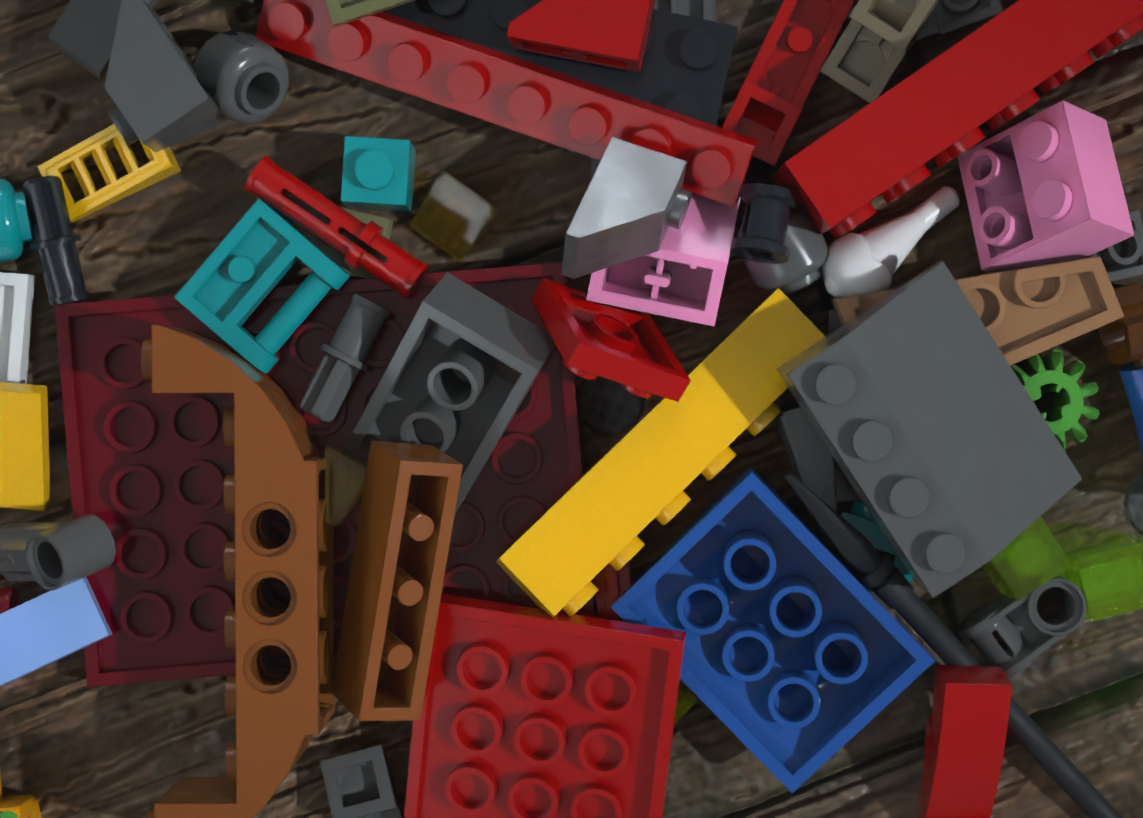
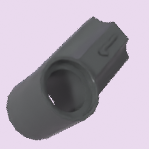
[0,514,116,591]

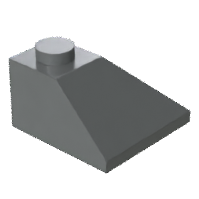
[104,0,230,153]

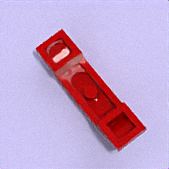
[722,0,855,167]

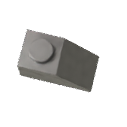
[561,137,692,279]

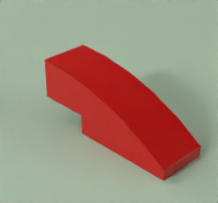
[919,664,1012,818]

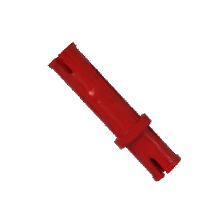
[244,156,428,299]

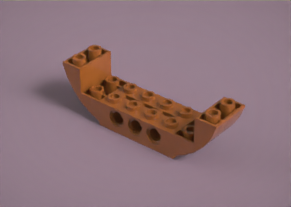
[141,325,335,818]

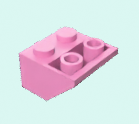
[957,100,1134,272]
[586,193,741,327]

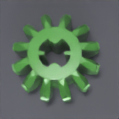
[1011,349,1100,452]

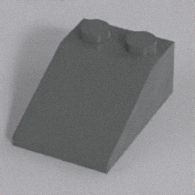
[343,272,555,514]

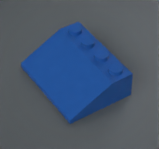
[611,464,935,793]

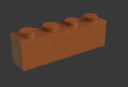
[331,441,463,721]

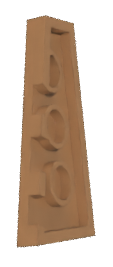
[831,257,1124,366]

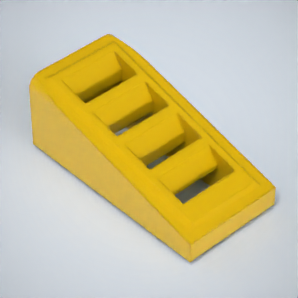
[37,124,181,223]

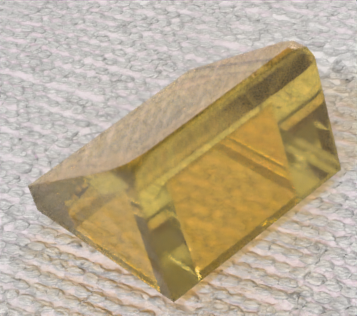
[409,171,497,263]
[325,445,367,527]

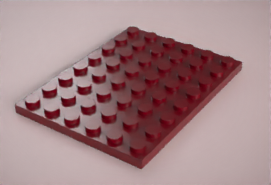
[54,262,594,687]

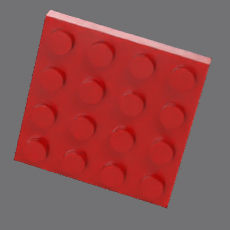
[404,594,686,818]

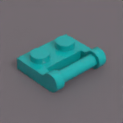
[174,198,350,374]

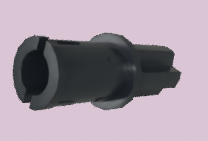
[23,175,90,306]

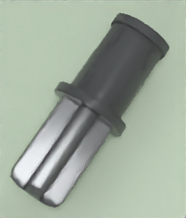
[299,293,391,422]

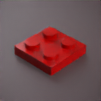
[531,278,691,402]

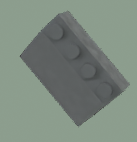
[776,261,1082,598]

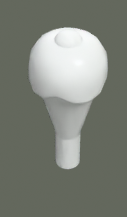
[821,186,960,298]

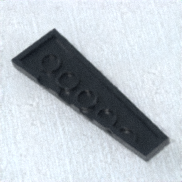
[382,0,738,126]

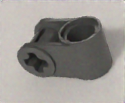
[957,571,1086,679]

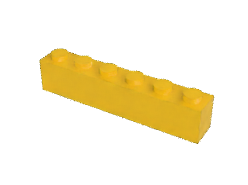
[495,288,826,617]

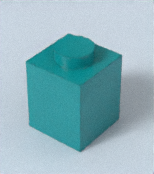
[341,136,416,213]

